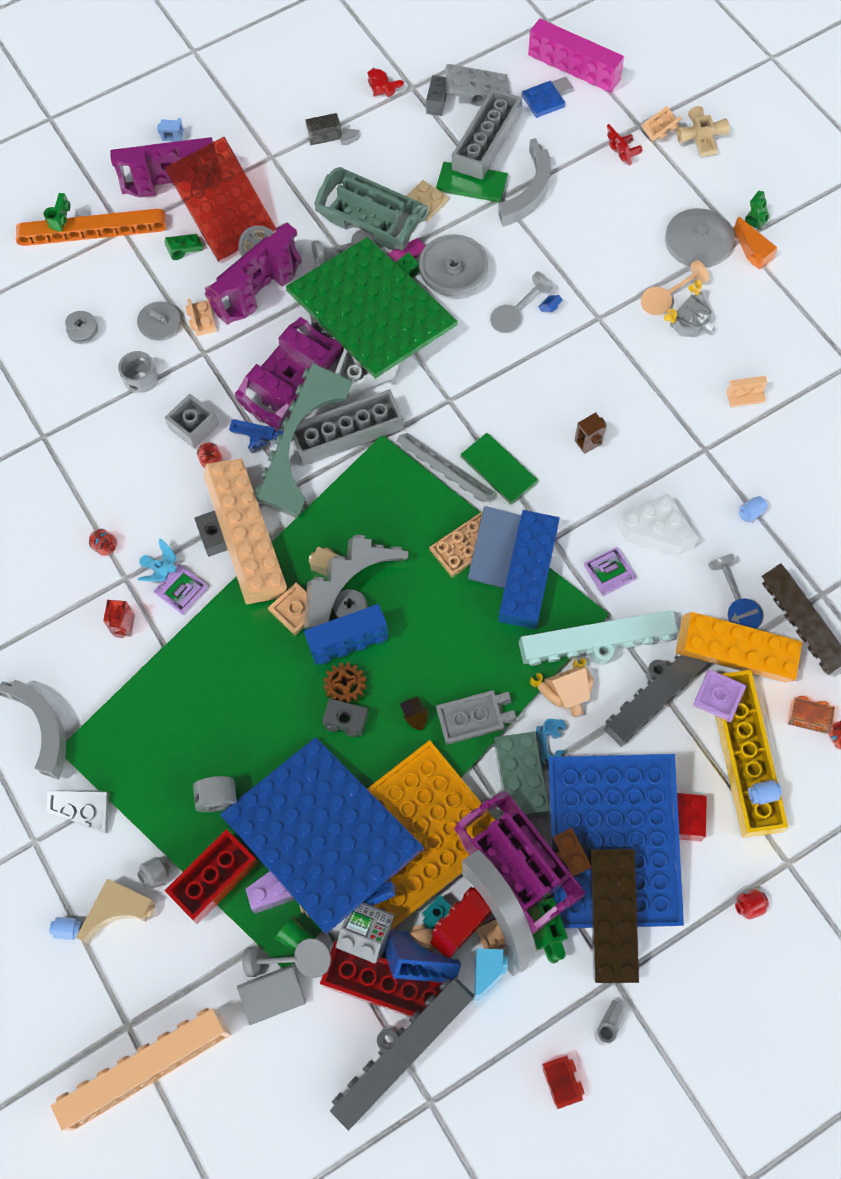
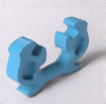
[535,719,570,767]

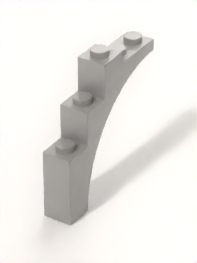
[304,535,408,629]

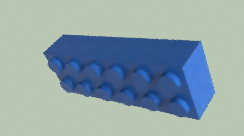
[498,510,560,630]

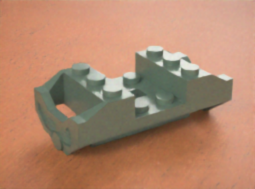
[314,167,428,251]

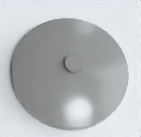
[665,208,734,268]
[419,234,488,296]

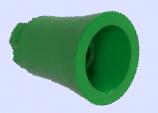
[274,915,316,952]

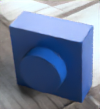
[538,295,563,312]

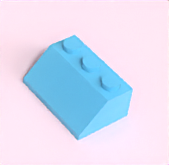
[474,948,508,1001]

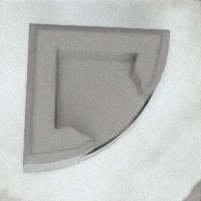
[340,128,360,145]

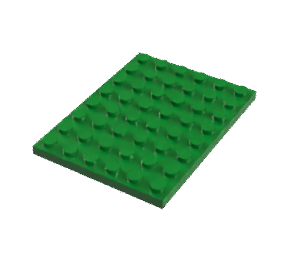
[286,237,458,379]

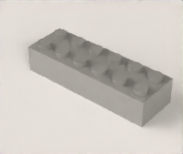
[452,89,522,179]
[292,389,404,466]

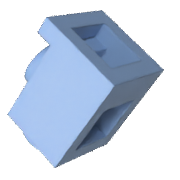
[157,118,184,142]

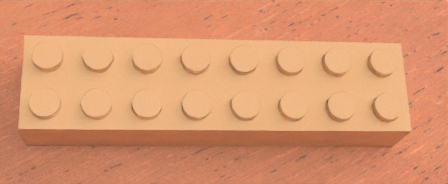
[203,458,287,605]
[50,1008,231,1131]

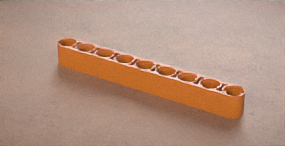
[16,209,166,246]

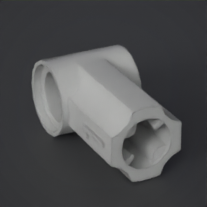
[594,1000,629,1046]

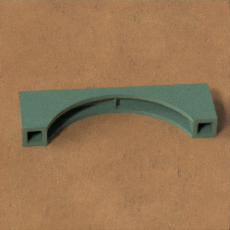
[254,363,353,518]

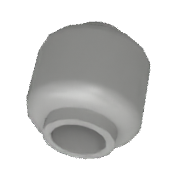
[137,857,170,888]

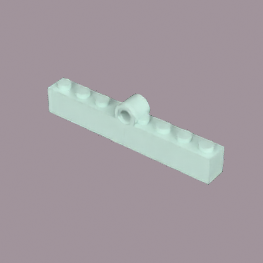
[518,610,678,666]

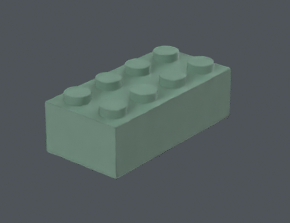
[494,731,550,819]

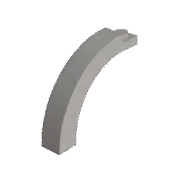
[498,138,551,227]
[0,679,66,780]
[462,850,536,976]

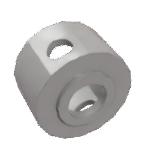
[118,351,158,392]
[193,776,237,812]

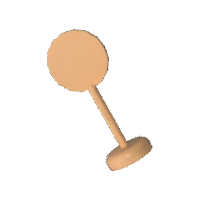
[641,260,709,315]

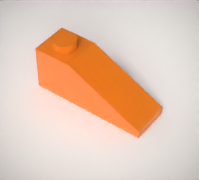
[734,217,778,270]

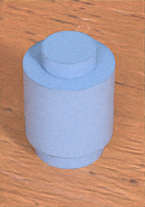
[739,496,768,522]
[748,780,782,805]
[49,917,83,940]

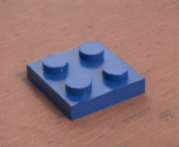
[521,80,565,118]

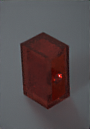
[103,599,135,638]
[541,1055,585,1110]

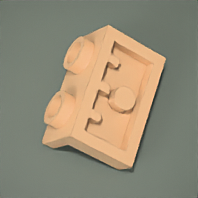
[185,298,217,337]
[726,375,768,407]

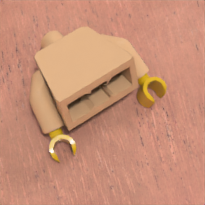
[530,658,594,717]

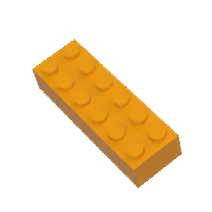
[675,611,802,683]

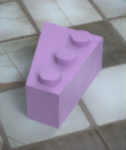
[246,871,295,913]

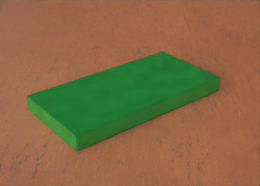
[436,161,508,203]
[460,433,538,505]

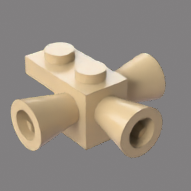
[676,106,730,157]

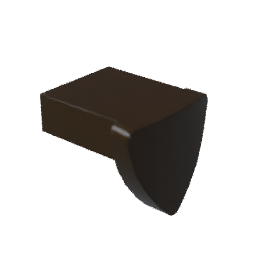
[400,696,428,731]

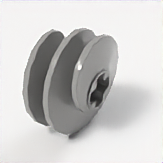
[65,311,98,344]
[332,589,368,618]

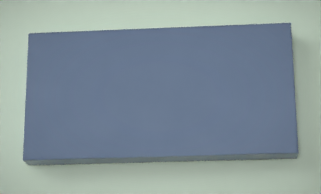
[467,506,521,589]

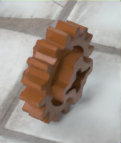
[323,662,366,704]

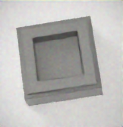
[552,76,573,96]

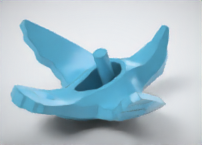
[137,538,177,582]

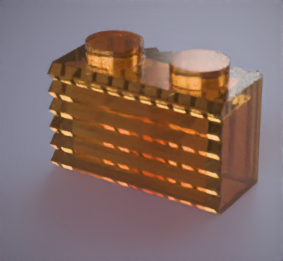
[787,696,835,734]

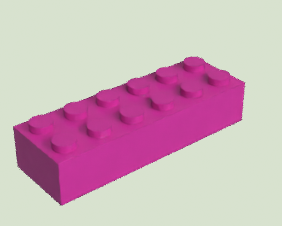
[528,18,625,93]

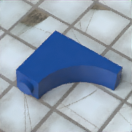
[384,930,461,982]

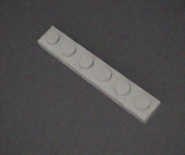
[396,433,494,502]

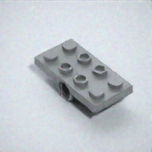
[445,64,510,106]

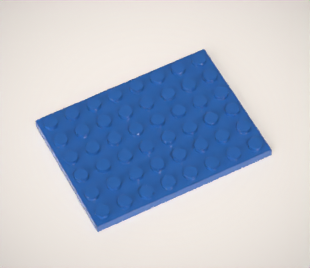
[220,737,424,935]
[548,754,684,928]

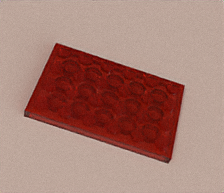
[164,136,276,262]

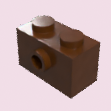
[574,412,607,454]
[551,827,592,876]

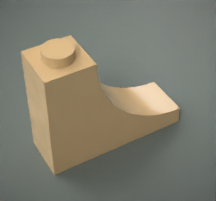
[76,879,156,944]

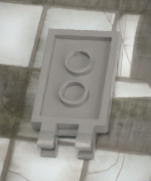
[436,690,517,745]

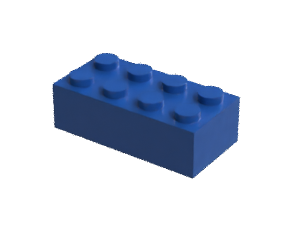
[304,604,388,665]

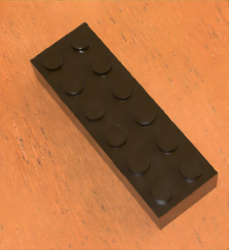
[761,563,841,677]
[589,848,639,983]

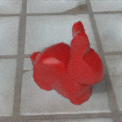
[367,67,404,97]

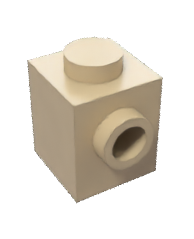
[309,547,339,576]

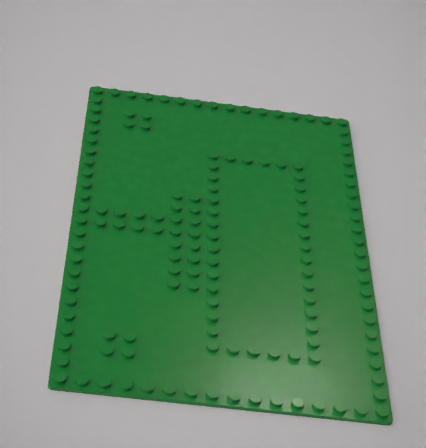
[65,436,608,968]

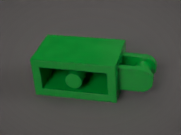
[527,898,568,964]

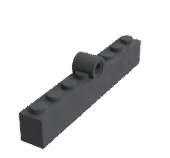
[604,654,710,747]
[330,976,475,1131]

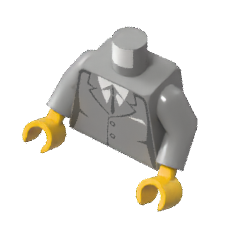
[664,280,716,337]

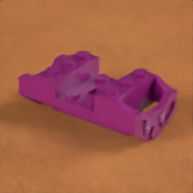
[110,137,221,198]
[204,222,302,325]
[235,317,343,429]
[454,791,586,934]

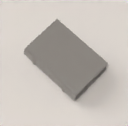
[237,964,306,1026]

